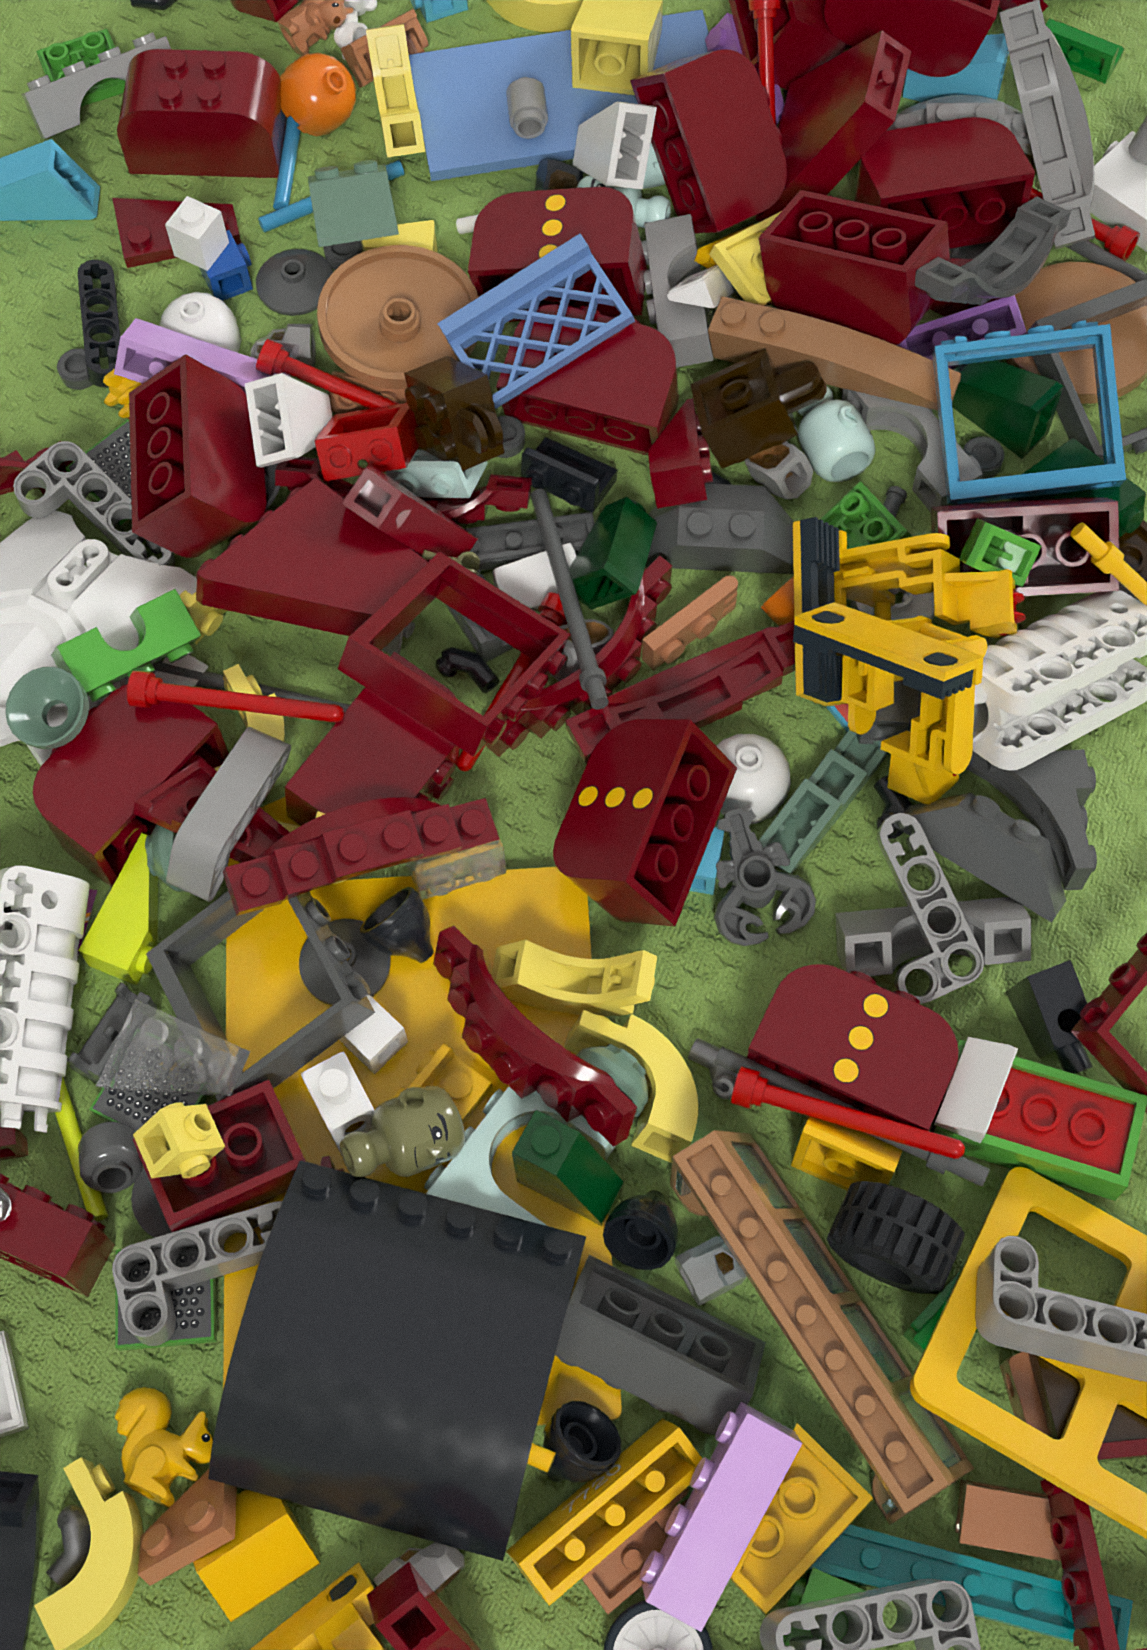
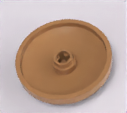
[317,245,479,389]
[1005,262,1147,404]

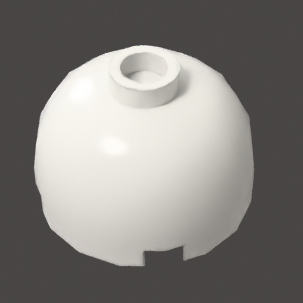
[159,292,241,353]
[717,734,791,824]

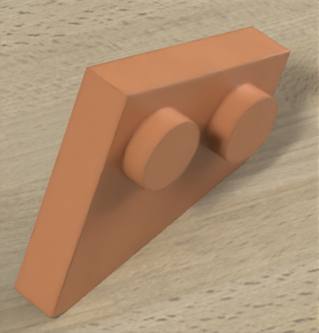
[138,1469,237,1586]

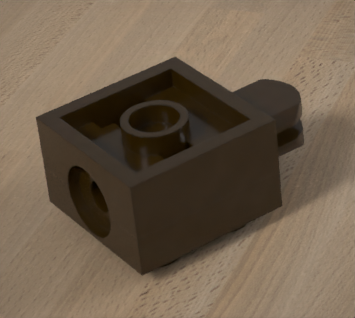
[690,349,827,469]
[404,356,505,471]

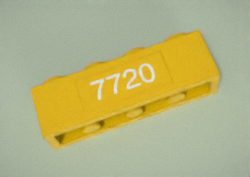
[506,1418,702,1606]

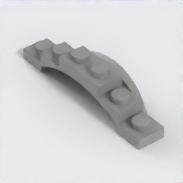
[999,0,1095,249]
[854,95,1033,166]

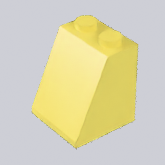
[571,0,663,95]

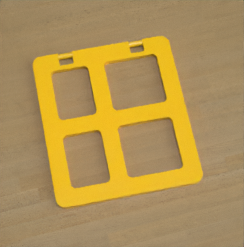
[910,1167,1147,1539]

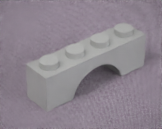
[21,32,171,139]
[641,214,714,368]
[841,388,983,512]
[836,897,1031,976]

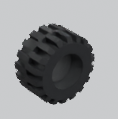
[827,1181,965,1294]

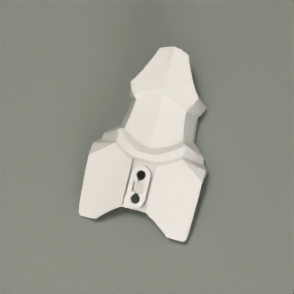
[0,510,197,766]

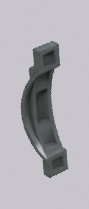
[915,197,1071,306]

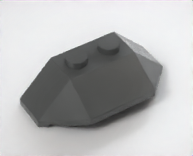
[645,483,794,574]
[893,793,1067,923]

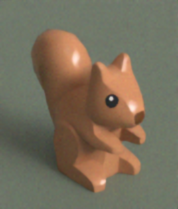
[277,0,354,56]

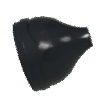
[360,887,434,963]
[603,1190,678,1270]
[543,1401,621,1482]

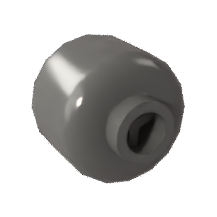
[78,1122,142,1193]

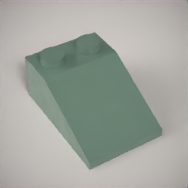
[308,160,399,247]

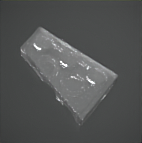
[96,999,251,1096]

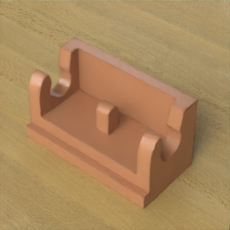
[340,9,429,88]
[955,1479,1061,1561]

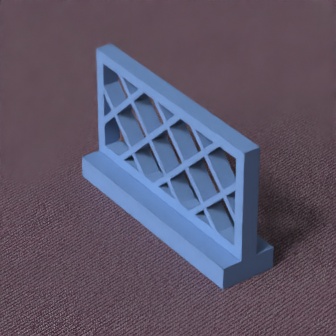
[437,234,635,409]

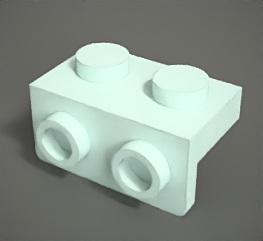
[386,450,488,498]

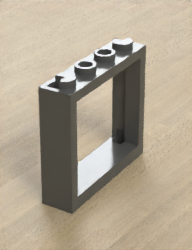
[1027,279,1147,461]
[146,891,376,1101]

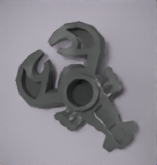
[714,808,816,946]

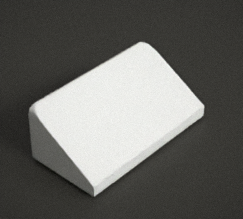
[667,265,733,308]
[492,543,576,610]
[934,1037,1018,1143]

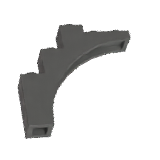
[857,681,1097,890]

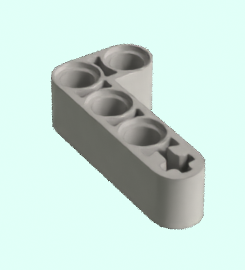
[13,441,175,567]
[166,727,291,902]
[877,813,984,1004]
[112,1201,282,1346]
[975,1236,1147,1382]
[760,1579,981,1650]

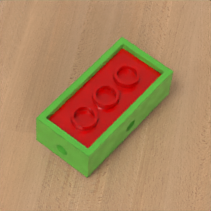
[931,1039,1147,1201]

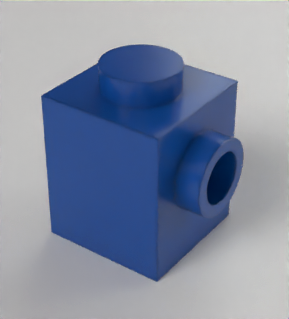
[199,230,253,301]

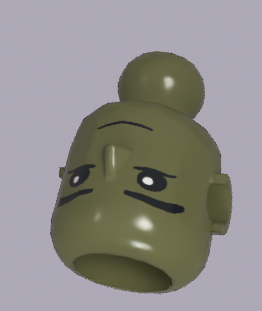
[340,1086,465,1178]

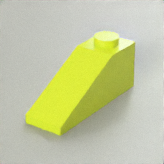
[78,833,158,985]

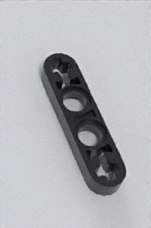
[77,260,120,388]

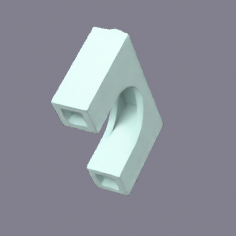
[424,1087,634,1226]

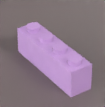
[114,318,291,393]
[640,1402,803,1632]

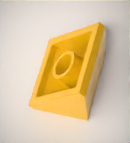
[791,1116,903,1191]
[193,1490,321,1622]

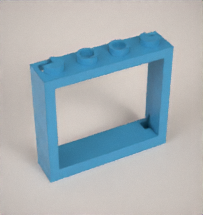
[932,320,1126,505]

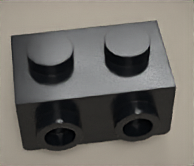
[521,437,618,513]

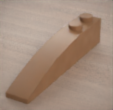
[708,296,961,411]

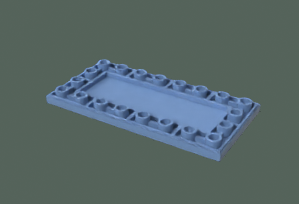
[409,10,709,181]

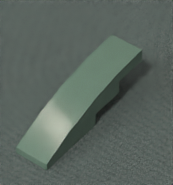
[759,729,889,874]

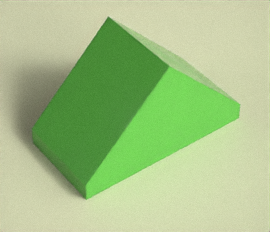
[959,518,1042,587]

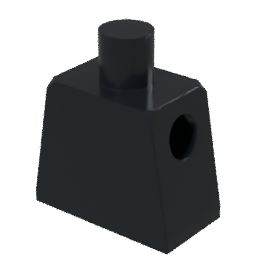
[1006,960,1093,1074]

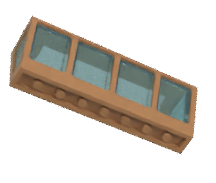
[670,1130,975,1525]

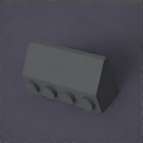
[555,1255,766,1435]

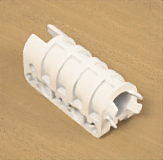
[973,590,1147,770]
[0,866,90,1133]

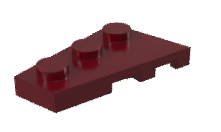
[112,198,241,268]
[133,758,290,863]

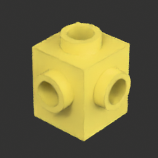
[133,1102,225,1178]

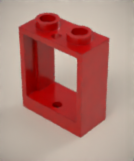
[314,403,419,481]

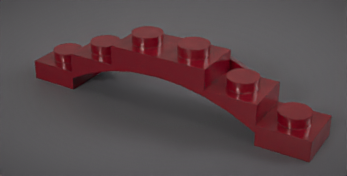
[275,457,532,524]
[486,556,673,757]
[565,620,795,764]
[223,797,500,916]
[433,925,637,1147]

